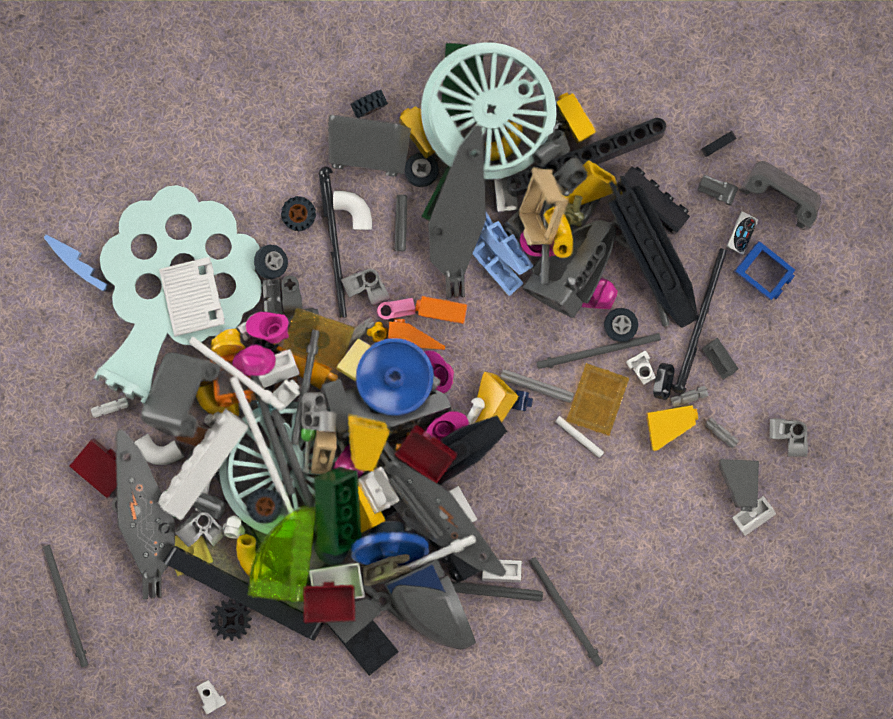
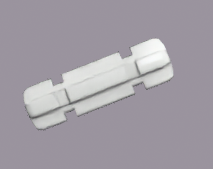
[91,398,129,418]

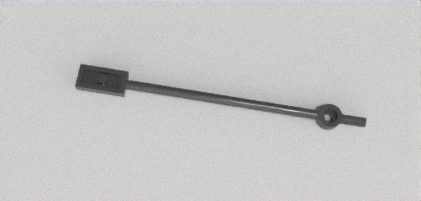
[232,467,404,622]

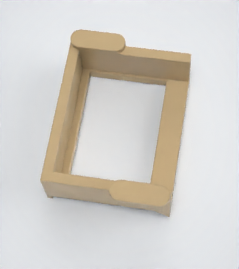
[518,168,569,245]

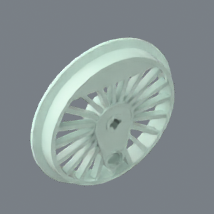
[421,43,556,179]
[219,401,349,537]

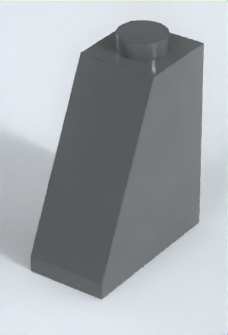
[322,379,353,442]
[718,459,759,512]
[328,597,381,643]

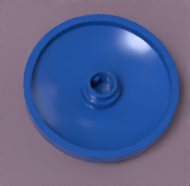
[356,338,434,416]
[351,533,429,566]

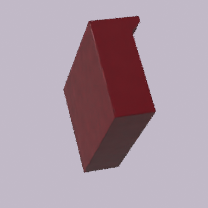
[395,425,457,483]
[69,438,117,498]
[303,582,356,624]

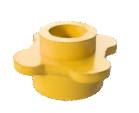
[367,321,388,342]

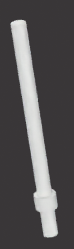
[189,337,285,411]
[378,535,476,585]

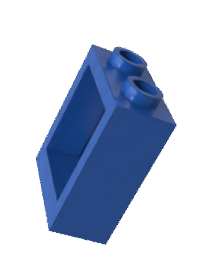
[734,241,795,300]

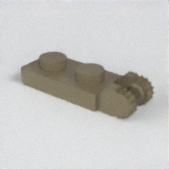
[363,555,411,586]

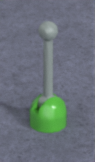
[301,428,317,475]

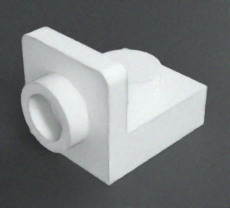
[273,379,300,409]

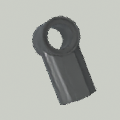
[532,131,570,167]
[697,175,738,206]
[234,428,255,463]
[192,492,228,520]

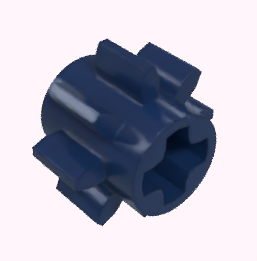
[512,390,533,411]

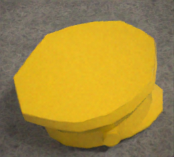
[211,329,246,356]

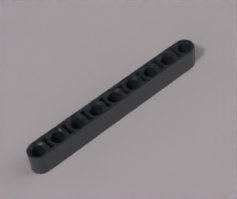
[507,117,666,197]
[164,545,324,641]

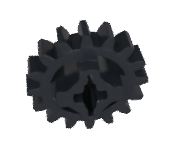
[210,599,252,641]

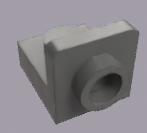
[502,209,525,239]

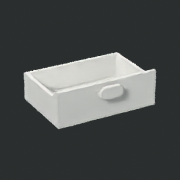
[309,562,365,599]

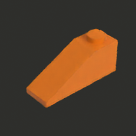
[388,318,445,350]

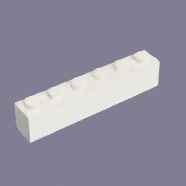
[158,409,249,520]

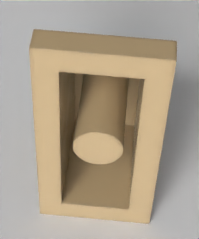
[311,430,336,474]

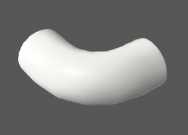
[333,191,372,230]
[134,434,185,465]

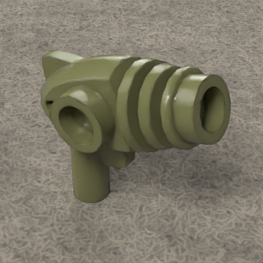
[564,195,584,226]

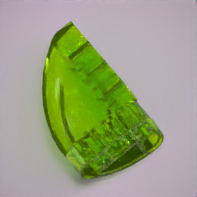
[248,506,316,602]

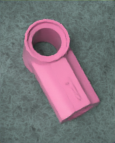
[377,298,416,320]

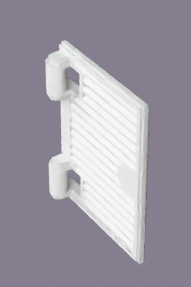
[159,257,225,337]

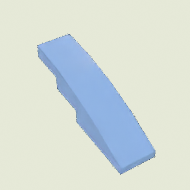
[480,212,534,275]
[44,235,108,291]
[472,236,524,296]

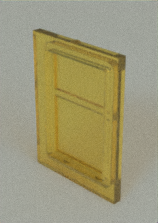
[281,308,355,369]
[566,363,629,436]

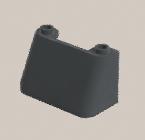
[328,115,411,177]
[739,161,821,230]
[141,352,221,438]

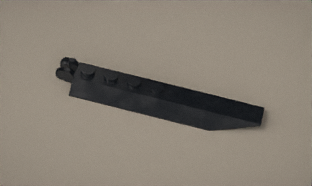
[607,175,698,328]
[381,415,508,520]

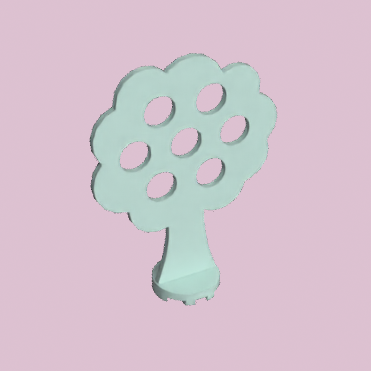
[94,185,262,404]

